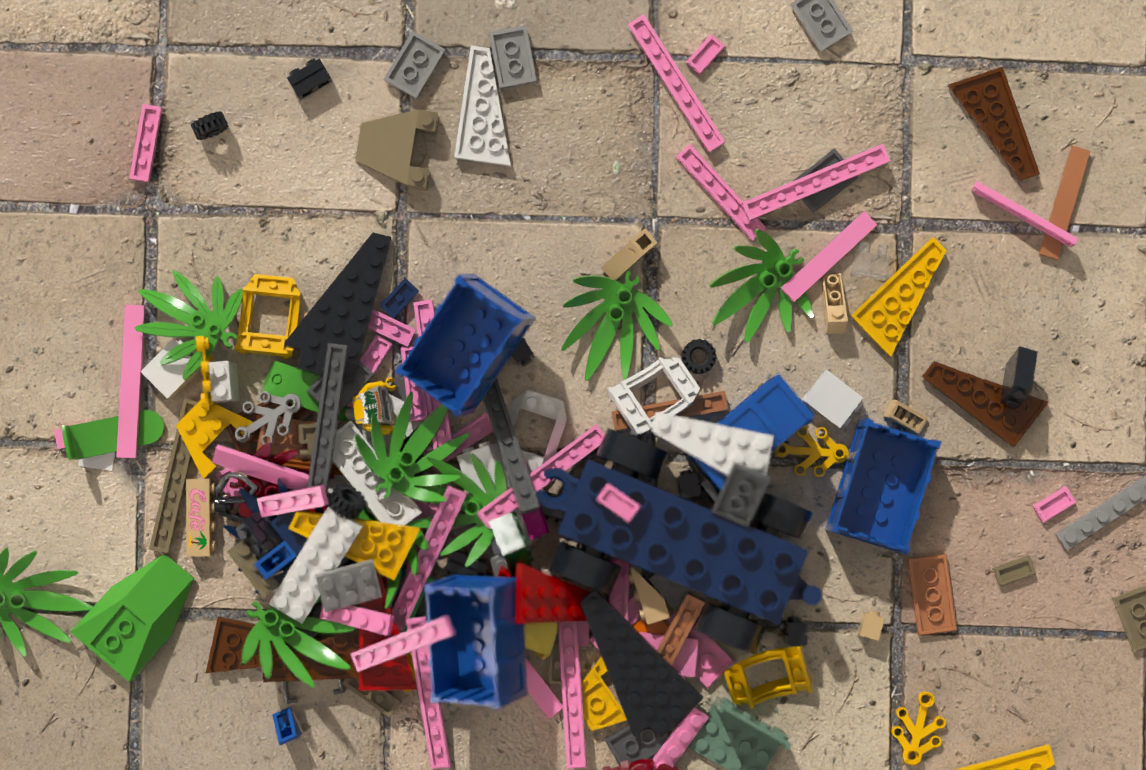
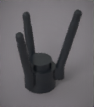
[214,496,246,522]

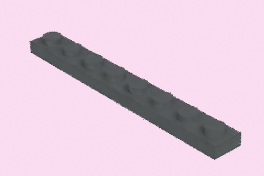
[307,343,349,495]
[483,378,540,515]

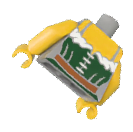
[345,377,396,435]

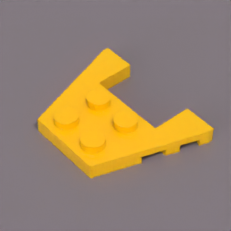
[176,400,254,479]
[581,656,627,731]

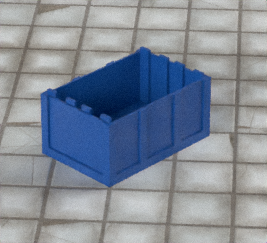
[395,274,536,418]
[683,373,814,492]
[825,418,942,555]
[424,575,528,709]

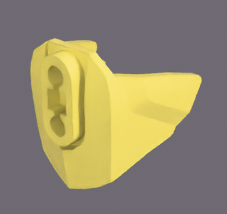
[524,622,558,659]

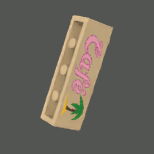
[186,479,216,557]

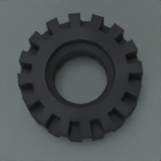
[191,111,229,140]
[681,339,717,374]
[328,484,366,520]

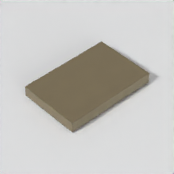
[1112,585,1146,653]

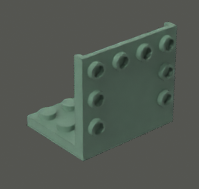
[688,696,791,770]

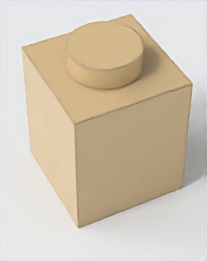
[857,610,885,641]

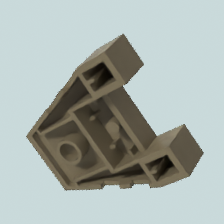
[355,109,439,191]

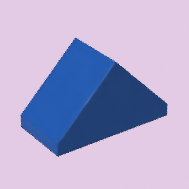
[254,541,297,580]
[273,707,302,746]

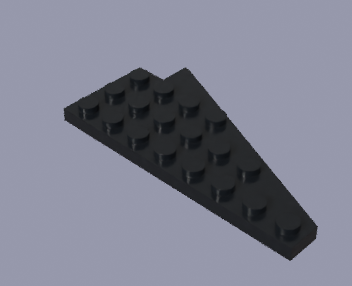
[284,232,391,383]
[580,589,703,738]

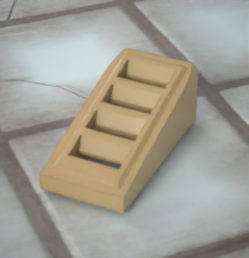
[883,400,928,435]

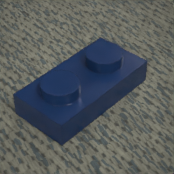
[379,278,420,319]

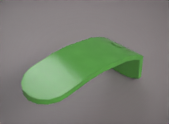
[261,361,349,421]
[61,410,164,461]

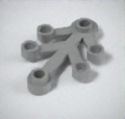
[235,391,301,445]

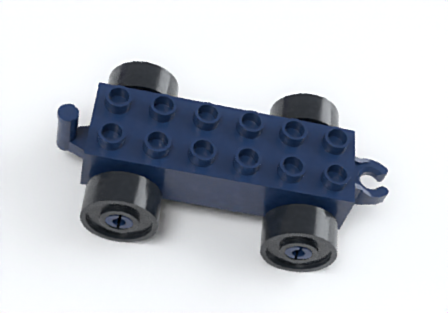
[535,428,822,655]

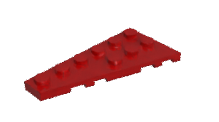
[516,563,609,624]
[358,572,418,691]

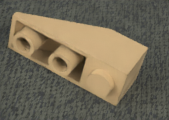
[601,228,658,280]
[822,273,848,335]
[628,567,670,625]

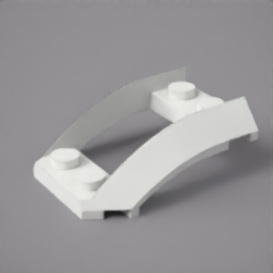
[607,357,700,435]
[509,389,567,473]

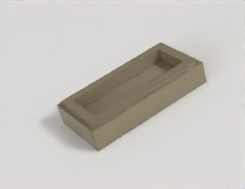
[992,555,1036,587]

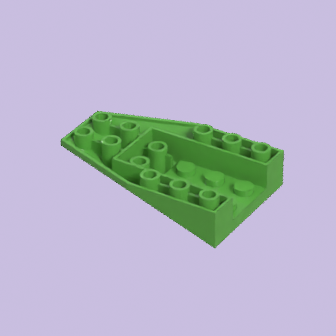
[70,554,194,682]

